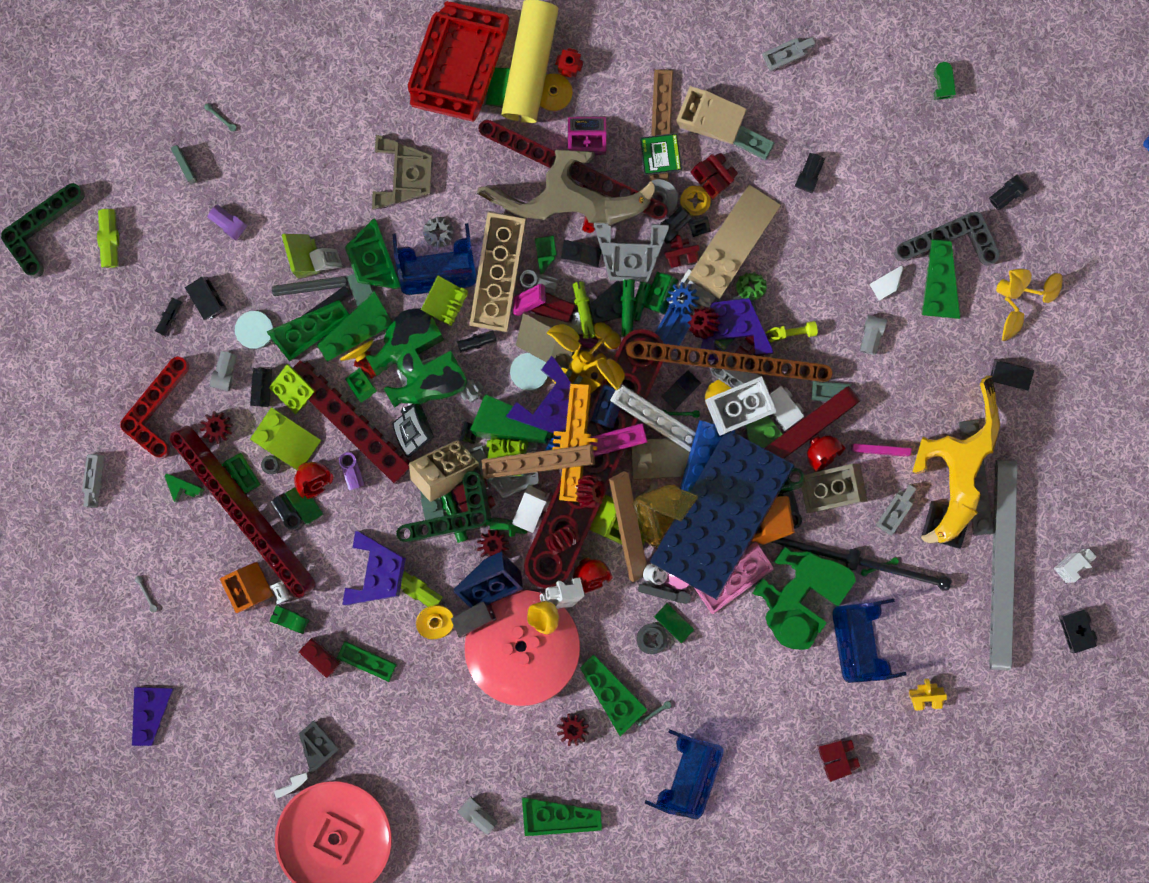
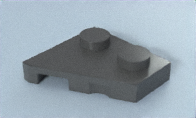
[299,720,339,774]

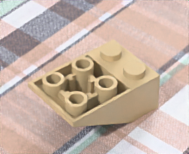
[676,86,747,144]
[409,440,479,502]

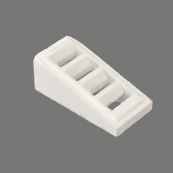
[309,248,342,271]

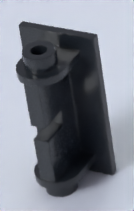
[250,367,272,407]

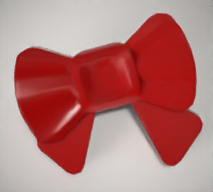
[354,351,376,379]

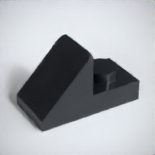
[661,370,701,410]

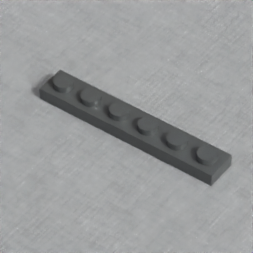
[958,420,994,536]

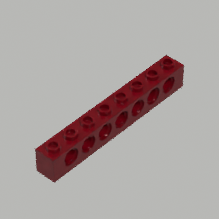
[293,360,410,484]

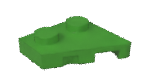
[746,416,783,448]

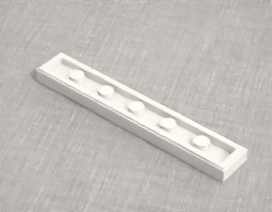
[610,385,696,452]

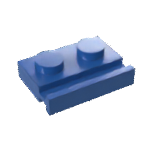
[655,307,692,352]

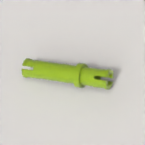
[572,281,596,339]

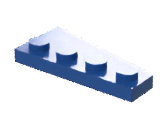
[678,420,735,497]

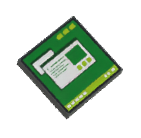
[639,133,682,176]

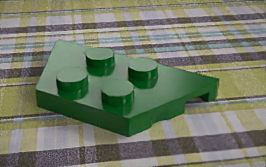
[345,218,401,289]

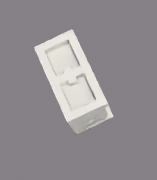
[769,386,804,431]
[512,485,550,533]

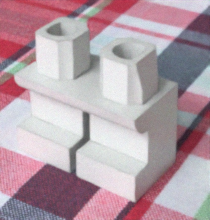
[1054,548,1096,583]
[540,578,584,609]

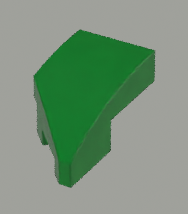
[535,235,556,274]
[489,517,528,537]

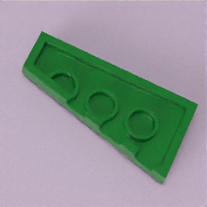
[921,239,960,319]
[317,291,392,362]
[266,300,350,362]
[580,654,647,737]
[522,797,602,836]

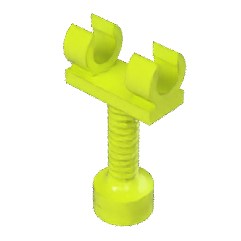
[765,321,818,343]

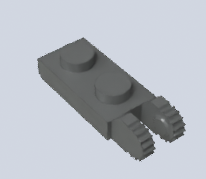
[637,581,691,604]

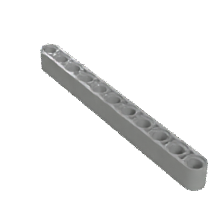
[989,460,1017,670]

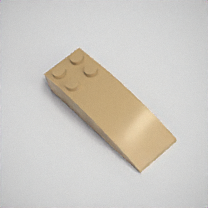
[687,185,781,299]
[469,211,527,332]

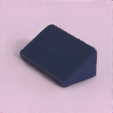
[591,384,620,429]

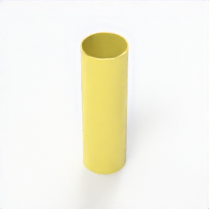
[501,0,559,123]

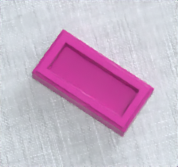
[513,283,546,316]

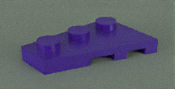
[132,687,174,746]

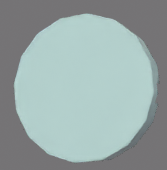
[235,311,273,349]
[510,353,547,391]

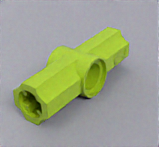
[97,209,120,268]
[401,570,443,607]

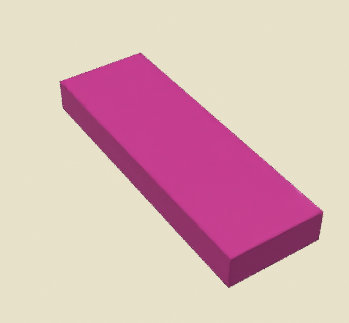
[590,423,648,456]
[851,444,911,457]

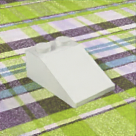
[705,376,776,436]

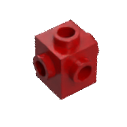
[555,48,584,78]

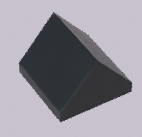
[688,216,711,237]
[458,421,476,444]

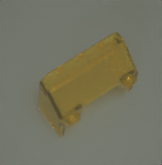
[633,485,698,548]

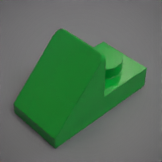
[345,368,377,403]
[164,473,204,502]

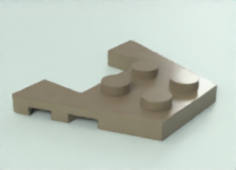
[372,135,432,210]

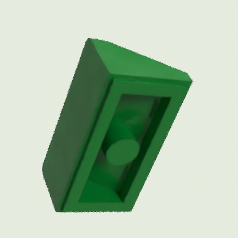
[485,67,510,108]
[644,272,678,315]
[222,453,261,494]
[285,487,324,525]
[653,603,694,644]

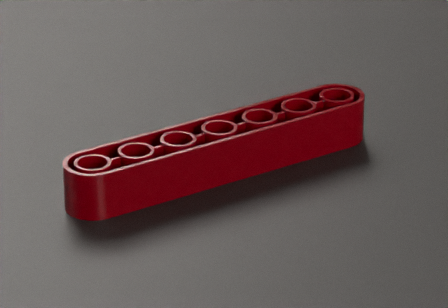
[524,329,663,589]

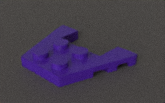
[701,298,774,361]
[506,356,572,434]
[342,531,406,606]

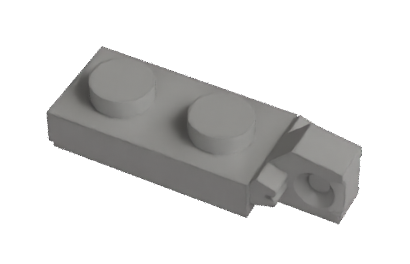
[762,37,815,72]
[82,454,104,508]
[876,485,916,536]

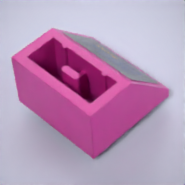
[568,117,606,155]

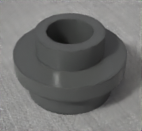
[261,455,281,474]

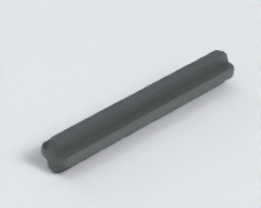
[272,276,347,296]

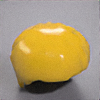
[527,601,559,634]

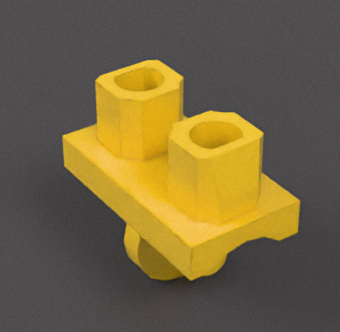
[909,678,947,711]

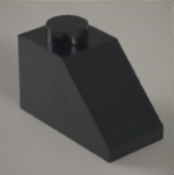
[561,240,601,268]

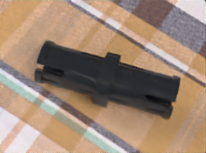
[155,297,183,337]
[457,330,497,353]

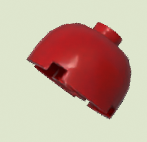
[807,435,846,472]
[294,462,334,499]
[573,558,613,593]

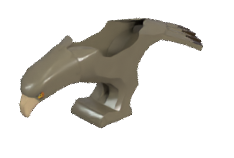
[477,150,655,226]

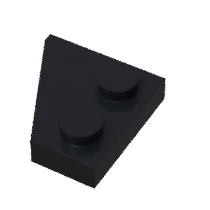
[589,281,623,324]

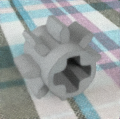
[460,379,484,403]

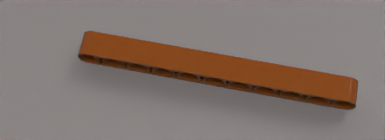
[626,341,832,382]

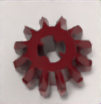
[687,306,721,339]
[200,411,233,444]
[575,475,606,508]
[545,525,579,554]
[477,530,509,558]
[557,713,589,746]

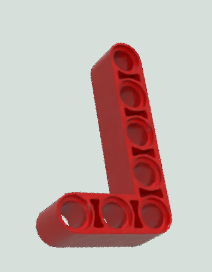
[120,356,190,458]

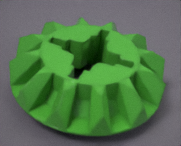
[736,272,767,300]

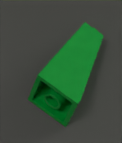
[470,394,554,444]

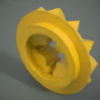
[680,186,711,216]

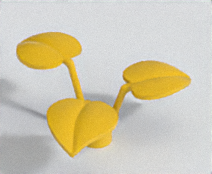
[996,268,1063,341]
[546,322,625,391]

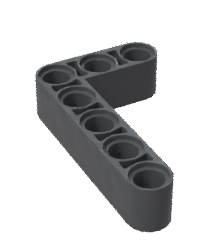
[894,212,1000,266]

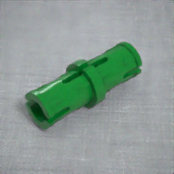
[634,282,651,322]

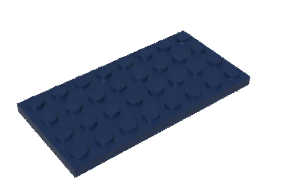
[650,431,795,600]

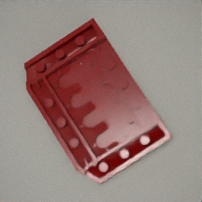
[408,1,510,122]

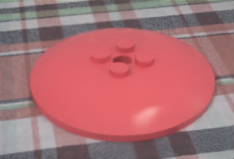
[465,590,580,706]
[275,781,392,883]

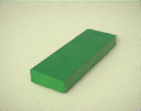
[337,641,397,682]

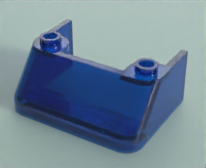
[392,223,477,295]
[832,598,907,683]
[644,729,723,819]

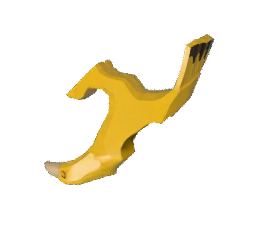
[912,376,1000,544]

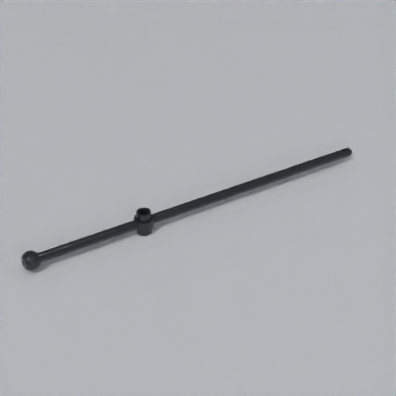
[656,506,952,591]

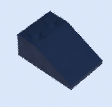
[454,551,523,608]

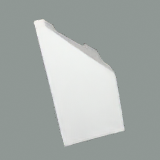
[870,265,904,301]
[274,773,308,799]

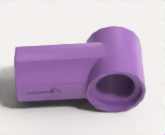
[207,205,247,241]
[339,452,365,490]

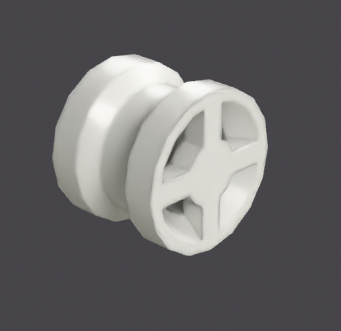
[643,564,668,585]

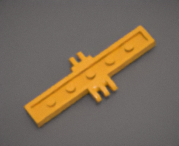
[552,384,598,502]

